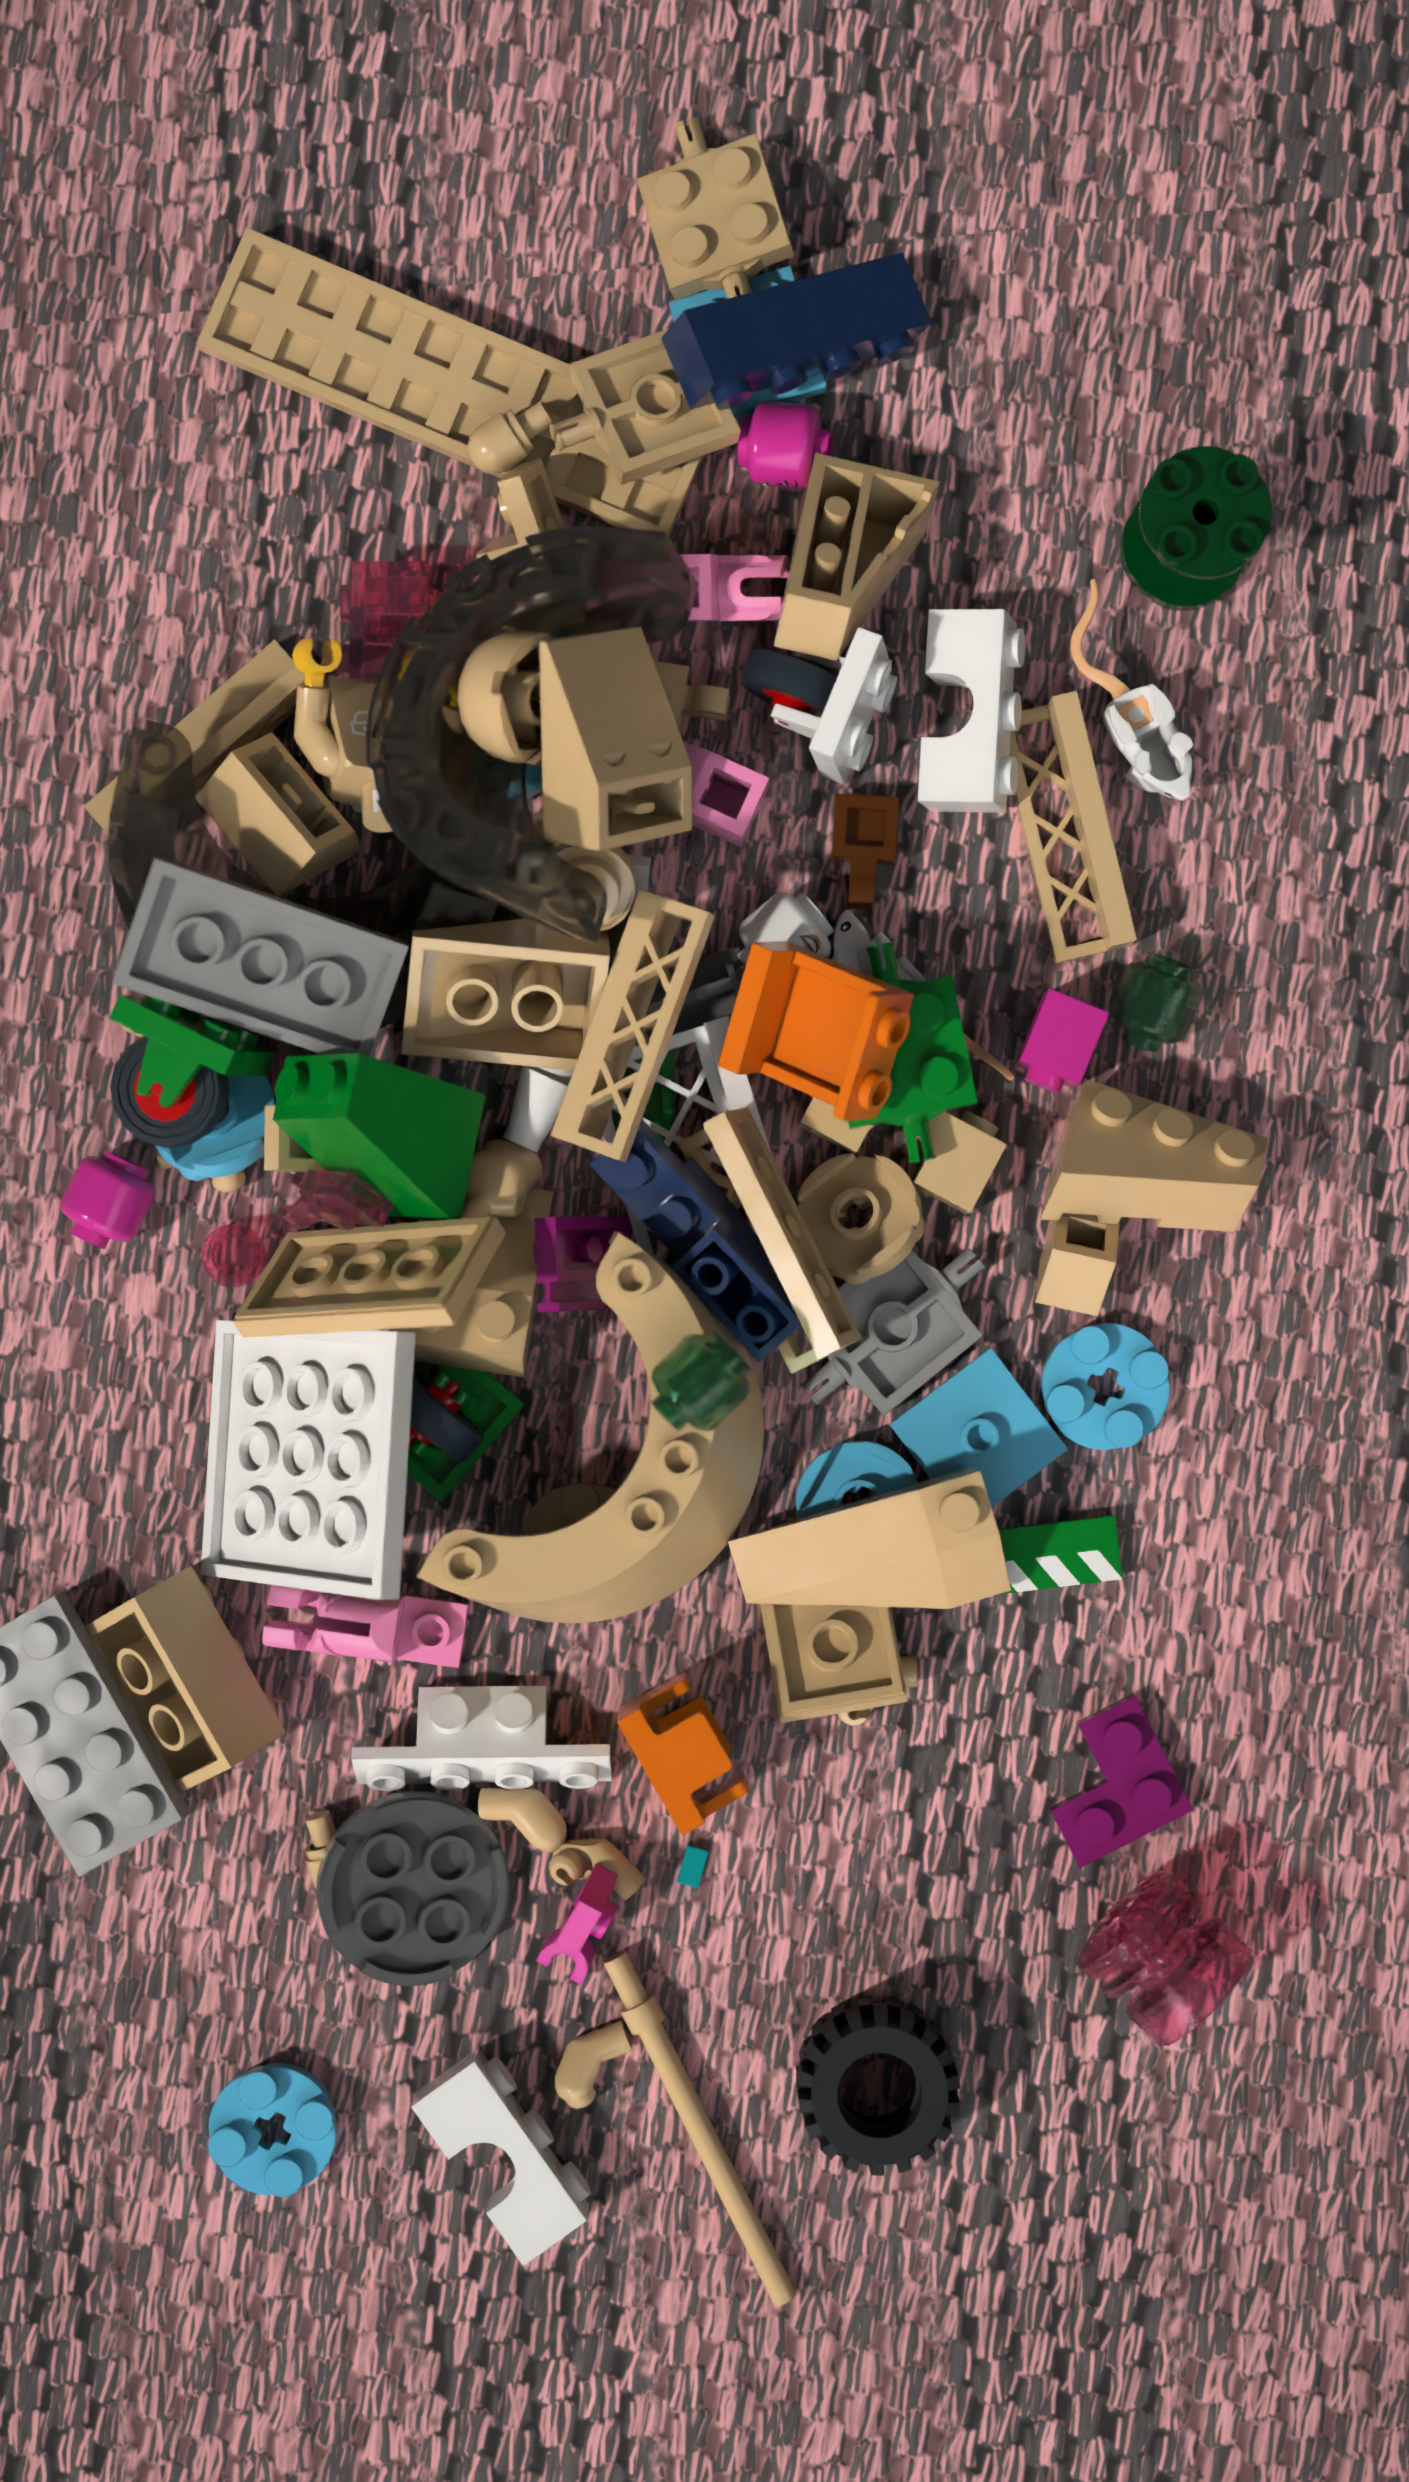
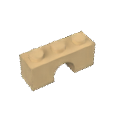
[798,1097,1007,1215]

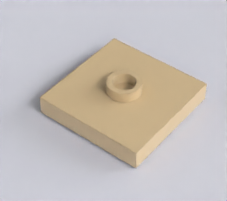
[760,1604,907,1723]

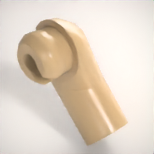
[555,2020,633,2109]

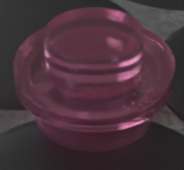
[201,1224,266,1288]

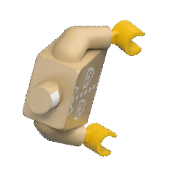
[292,637,469,833]

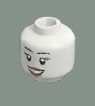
[737,892,834,965]

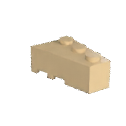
[774,453,940,661]
[1040,1078,1268,1232]

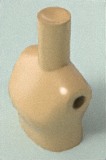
[461,1139,543,1219]

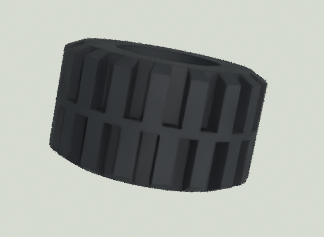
[796,1995,961,2176]

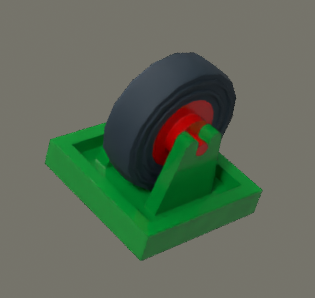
[109,994,276,1148]
[407,1361,526,1502]

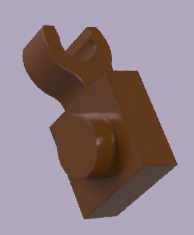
[831,793,899,910]

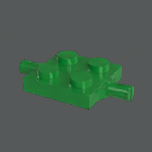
[848,942,978,1164]

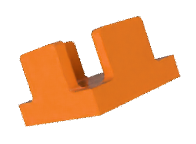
[616,1671,750,1836]

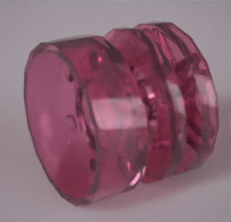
[1077,1868,1252,2047]

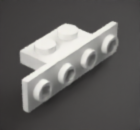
[351,1686,612,1791]

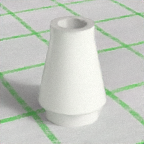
[503,1066,573,1153]

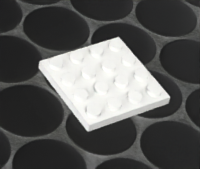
[200,1320,416,1600]

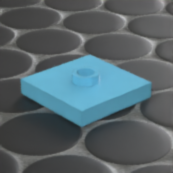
[889,1347,1068,1508]

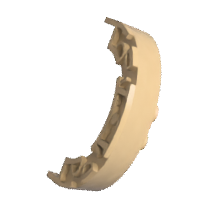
[417,1231,764,1624]

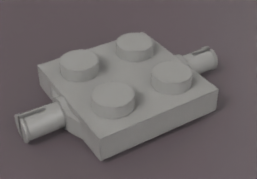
[800,1247,985,1416]

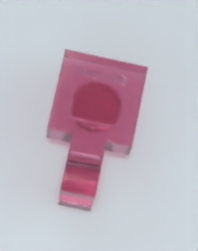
[275,1170,393,1230]

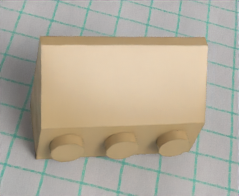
[85,1565,287,1793]

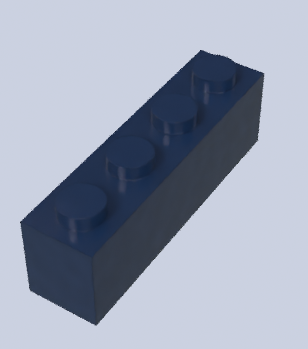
[661,252,932,410]

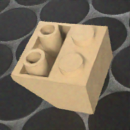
[195,732,361,897]

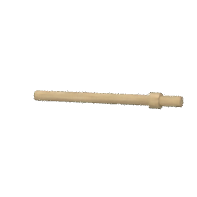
[603,1950,797,2307]

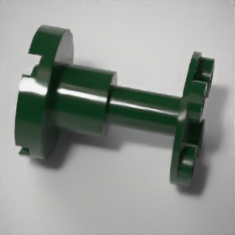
[1120,446,1272,611]

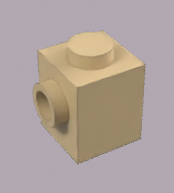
[1035,1213,1120,1316]

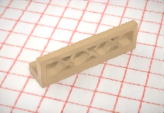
[83,639,305,857]
[1009,691,1137,964]
[550,889,715,1163]
[678,1107,862,1374]

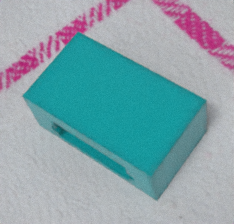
[677,1843,709,1888]

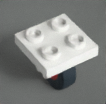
[741,627,897,785]

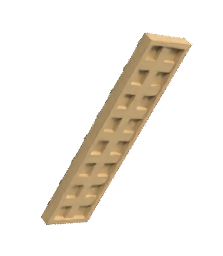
[196,227,704,548]

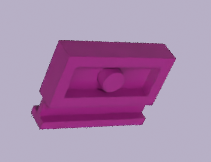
[533,1216,632,1313]

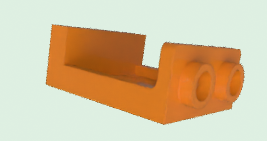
[718,941,914,1121]

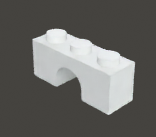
[918,609,1025,813]
[411,2048,591,2266]

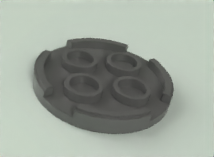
[316,1791,510,1986]

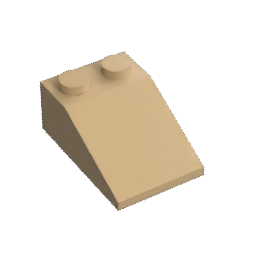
[401,917,610,1070]
[394,1188,554,1377]

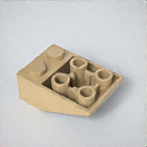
[539,626,692,851]

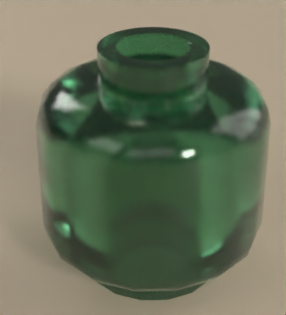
[1109,952,1204,1052]
[651,1332,751,1432]

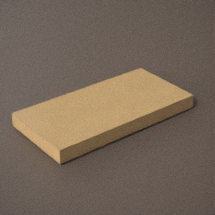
[232,1216,506,1338]

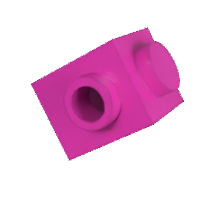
[1014,988,1109,1094]

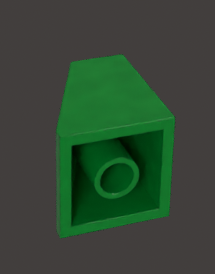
[273,1053,486,1221]

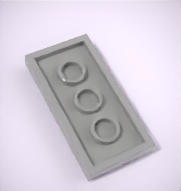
[112,854,409,1056]
[0,1591,191,1877]

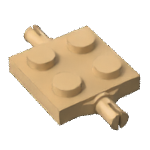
[637,117,795,301]
[549,328,741,485]

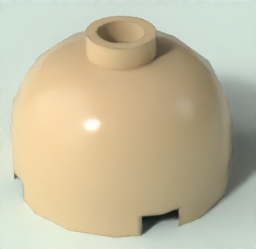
[457,630,554,765]

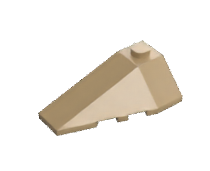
[728,1466,1011,1609]

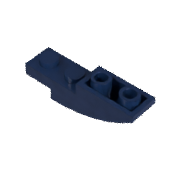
[589,1119,802,1362]

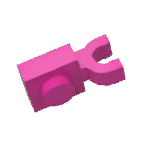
[536,1863,618,1985]

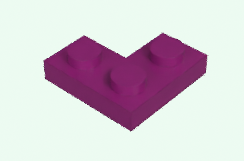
[1049,1693,1193,1868]

